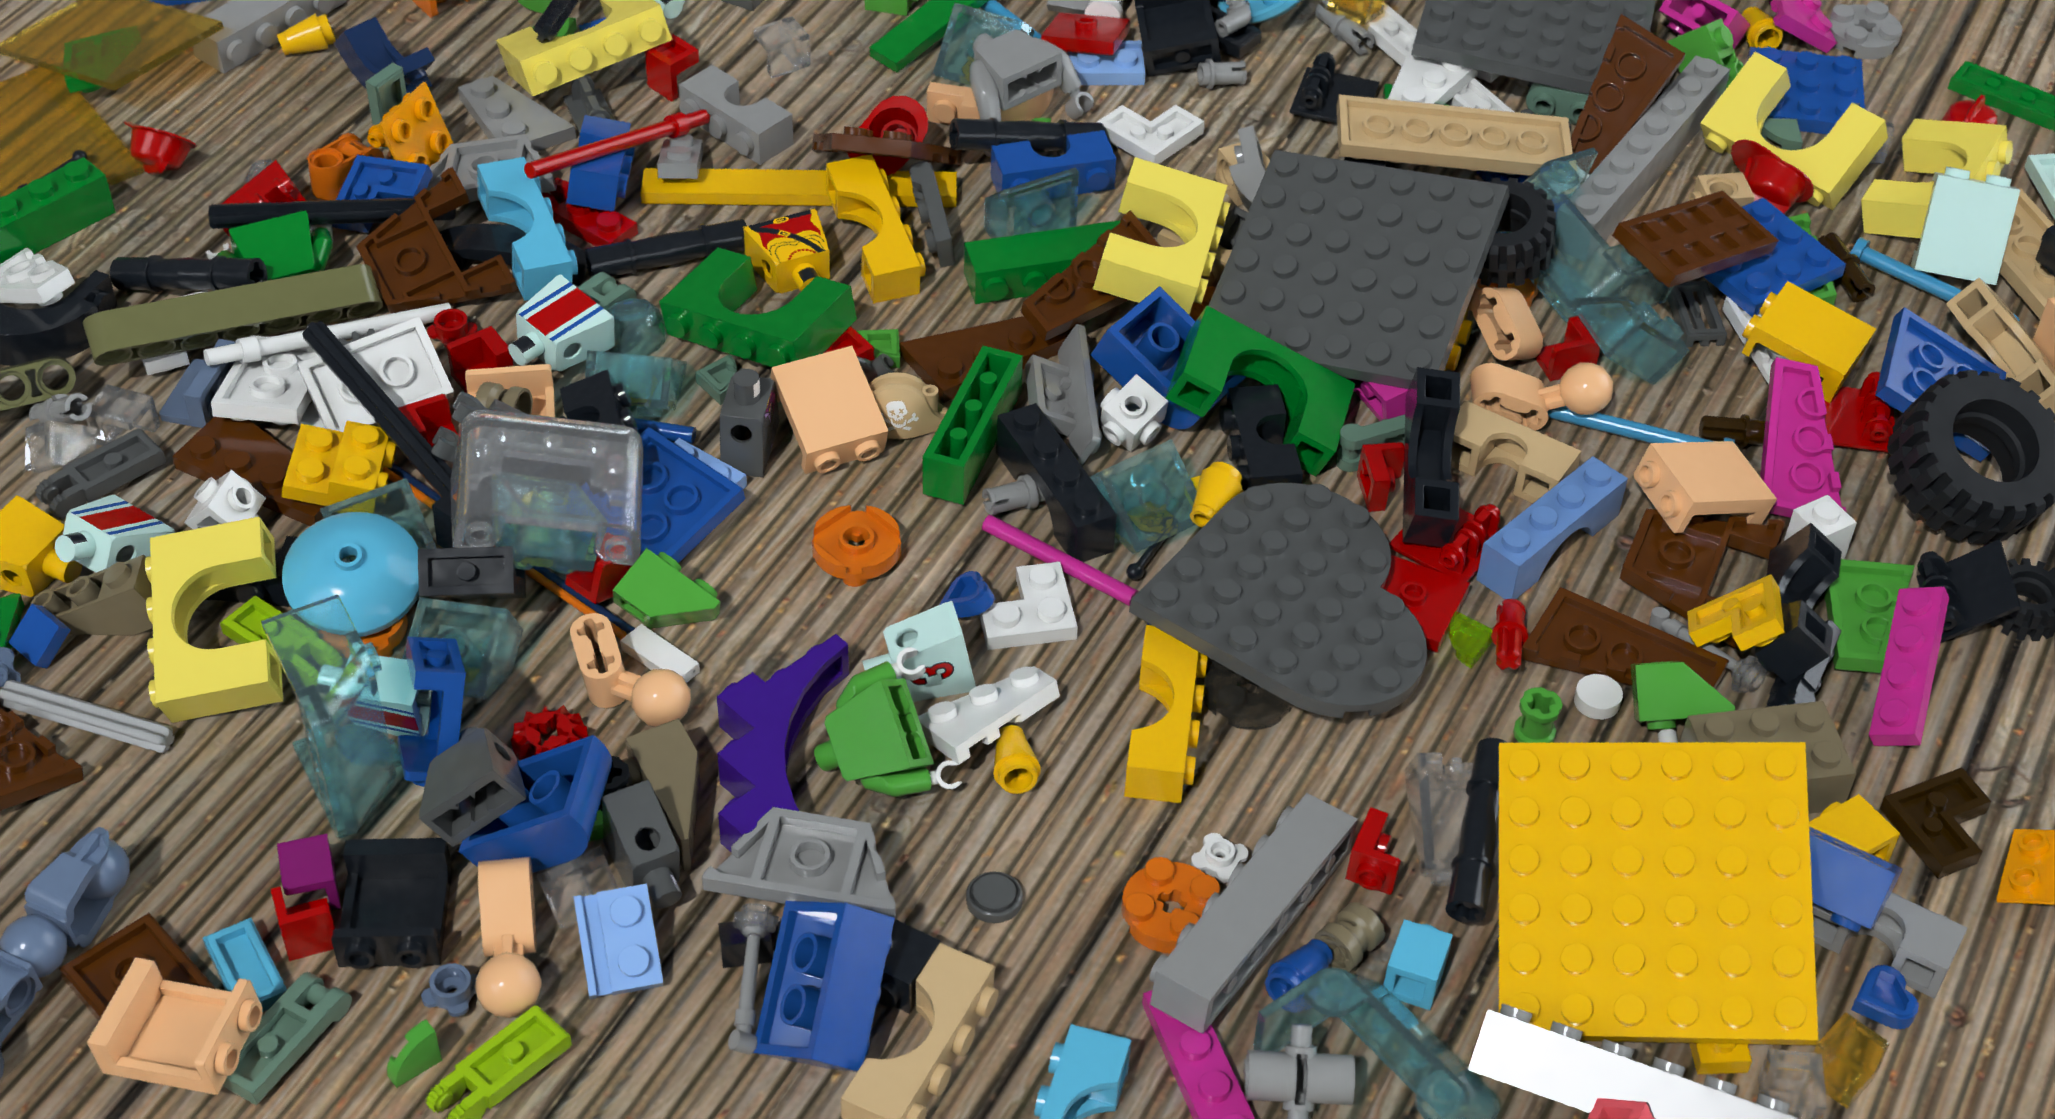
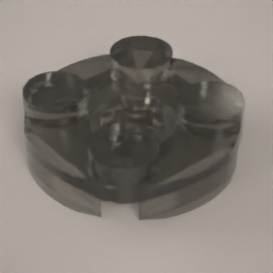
[1203,659,1294,730]

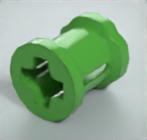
[1513,687,1563,743]

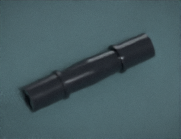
[949,117,1105,155]
[585,219,747,278]
[110,255,267,292]
[1445,738,1508,923]

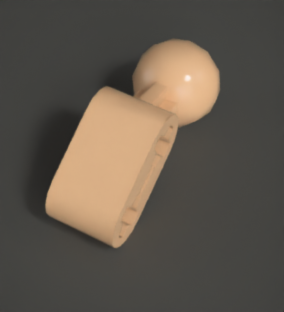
[1468,284,1543,360]
[1470,362,1613,431]
[570,613,691,727]
[475,857,542,1018]

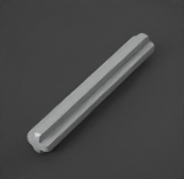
[0,680,175,753]

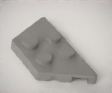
[427,134,557,204]
[702,807,896,920]

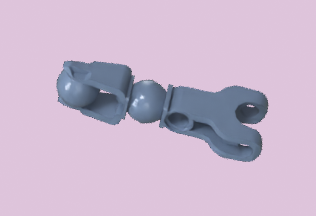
[0,827,130,1079]

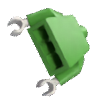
[814,647,962,797]

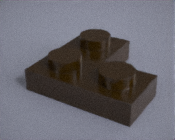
[1880,767,1992,879]

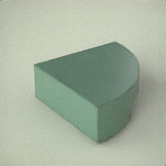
[1761,118,1803,150]
[695,354,737,405]

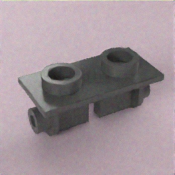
[563,75,615,134]

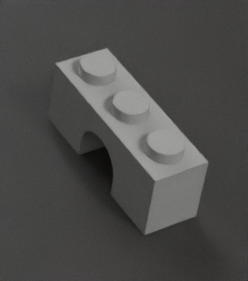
[679,65,793,165]
[1813,892,1968,999]

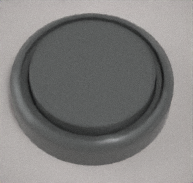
[966,871,1023,923]

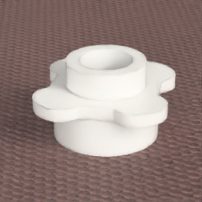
[1191,833,1248,883]

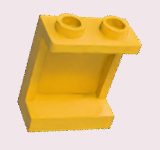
[1742,281,1876,403]

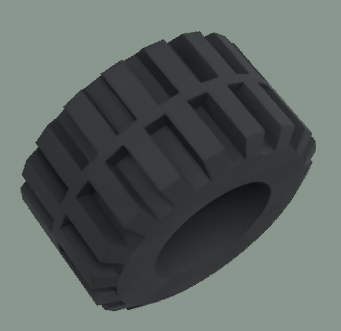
[1479,178,1556,288]

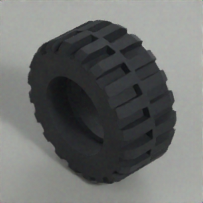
[1887,370,2055,544]

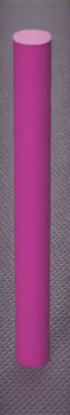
[982,515,1139,606]

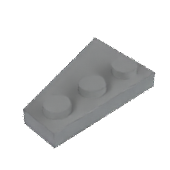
[458,76,576,151]

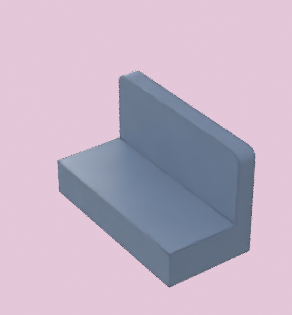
[159,339,235,428]

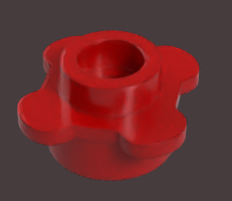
[427,309,478,348]

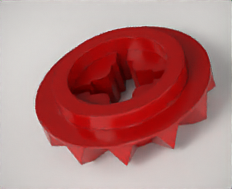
[511,704,588,760]

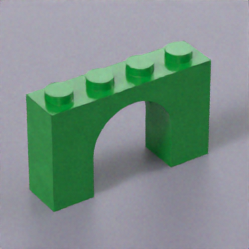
[659,247,857,367]
[1165,306,1355,477]

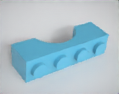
[477,157,578,301]
[1034,1024,1131,1119]

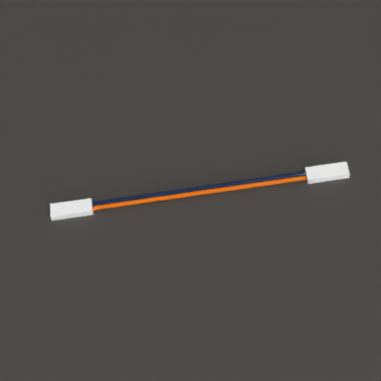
[297,402,700,683]

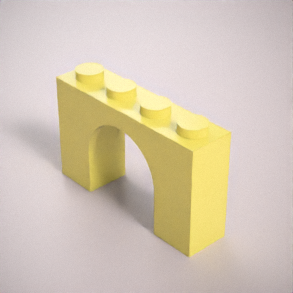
[496,0,672,96]
[1700,52,1888,210]
[1861,119,2013,238]
[1093,157,1231,314]
[145,517,283,723]

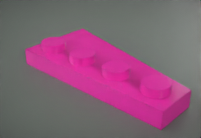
[1770,0,1837,53]
[1760,357,1846,518]

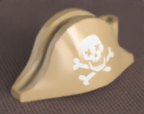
[869,372,948,439]

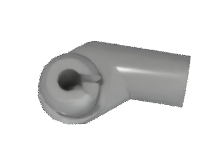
[1215,0,1251,37]

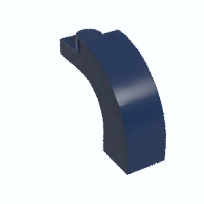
[334,17,435,93]

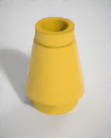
[1742,6,1783,48]
[277,13,336,56]
[1190,462,1242,528]
[993,725,1041,794]

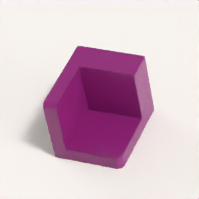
[277,834,341,910]

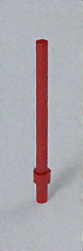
[524,109,710,179]

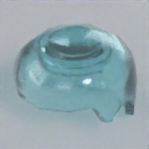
[606,298,666,358]

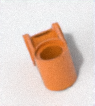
[307,133,385,200]

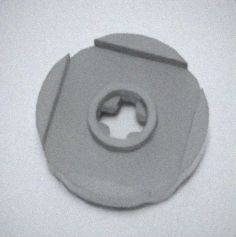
[1829,1,1903,59]

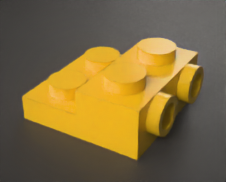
[281,420,397,513]

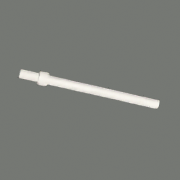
[204,303,452,366]

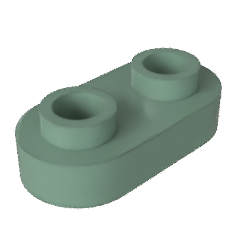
[1526,83,1589,125]

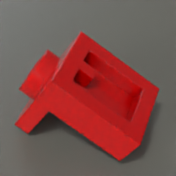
[1357,442,1404,512]
[1345,807,1401,895]

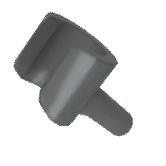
[857,353,894,382]

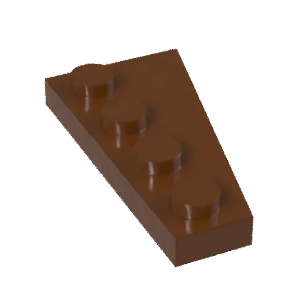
[1571,14,1685,175]
[1021,210,1161,342]
[899,316,1074,403]
[172,417,337,526]
[1521,587,1729,689]
[0,708,84,811]

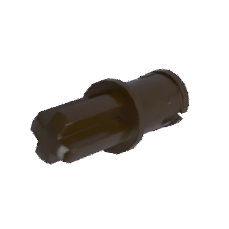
[1818,232,1875,303]
[1699,414,1766,448]

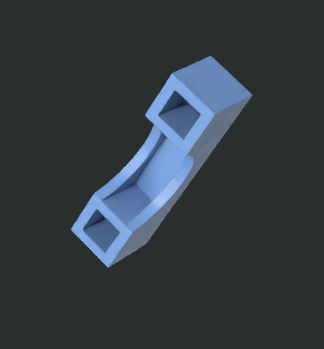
[1476,456,1628,599]

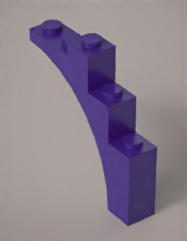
[717,634,849,853]

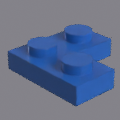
[332,155,433,233]

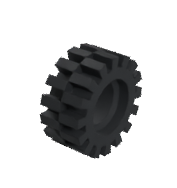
[1989,558,2055,641]

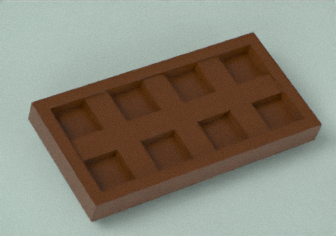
[1612,190,1779,288]

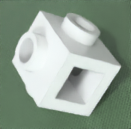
[1099,374,1169,452]
[184,470,266,529]

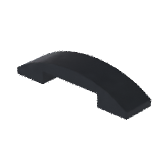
[440,223,587,286]

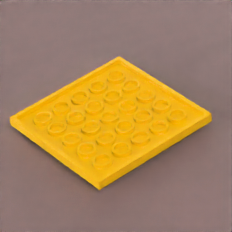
[1499,742,1819,1045]

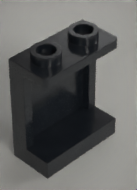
[1134,0,1221,77]
[418,546,526,601]
[331,838,452,969]

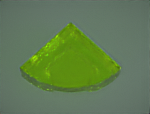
[1448,611,1493,669]

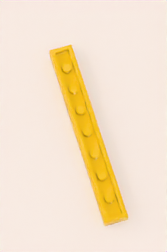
[641,168,957,207]

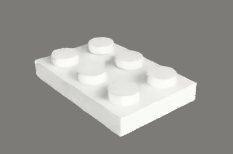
[297,316,454,432]
[211,335,317,425]

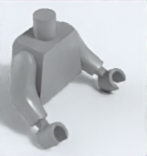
[970,30,1094,157]

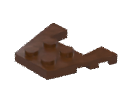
[812,127,962,165]
[356,167,519,314]
[1619,509,1785,649]

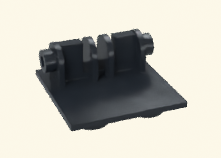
[1289,52,1380,123]
[1916,539,2021,643]

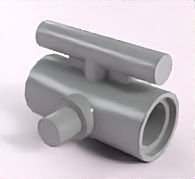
[1243,1023,1355,1119]

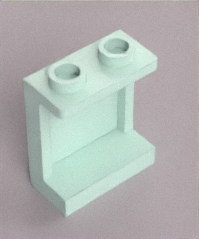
[1911,167,2020,285]

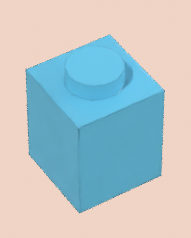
[1382,919,1453,1010]

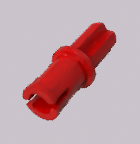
[1491,599,1528,670]

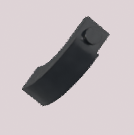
[0,270,118,366]

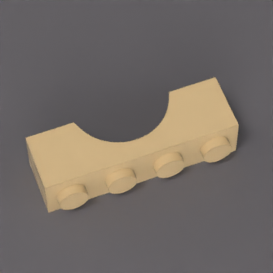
[1946,277,2055,422]
[841,943,999,1119]

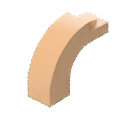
[927,82,1054,125]

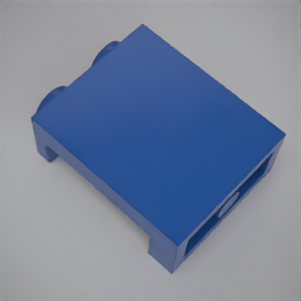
[397,637,466,787]

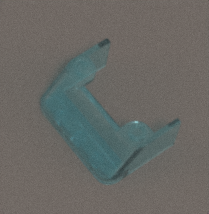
[1496,148,1674,326]
[261,594,401,840]
[1253,968,1499,1119]

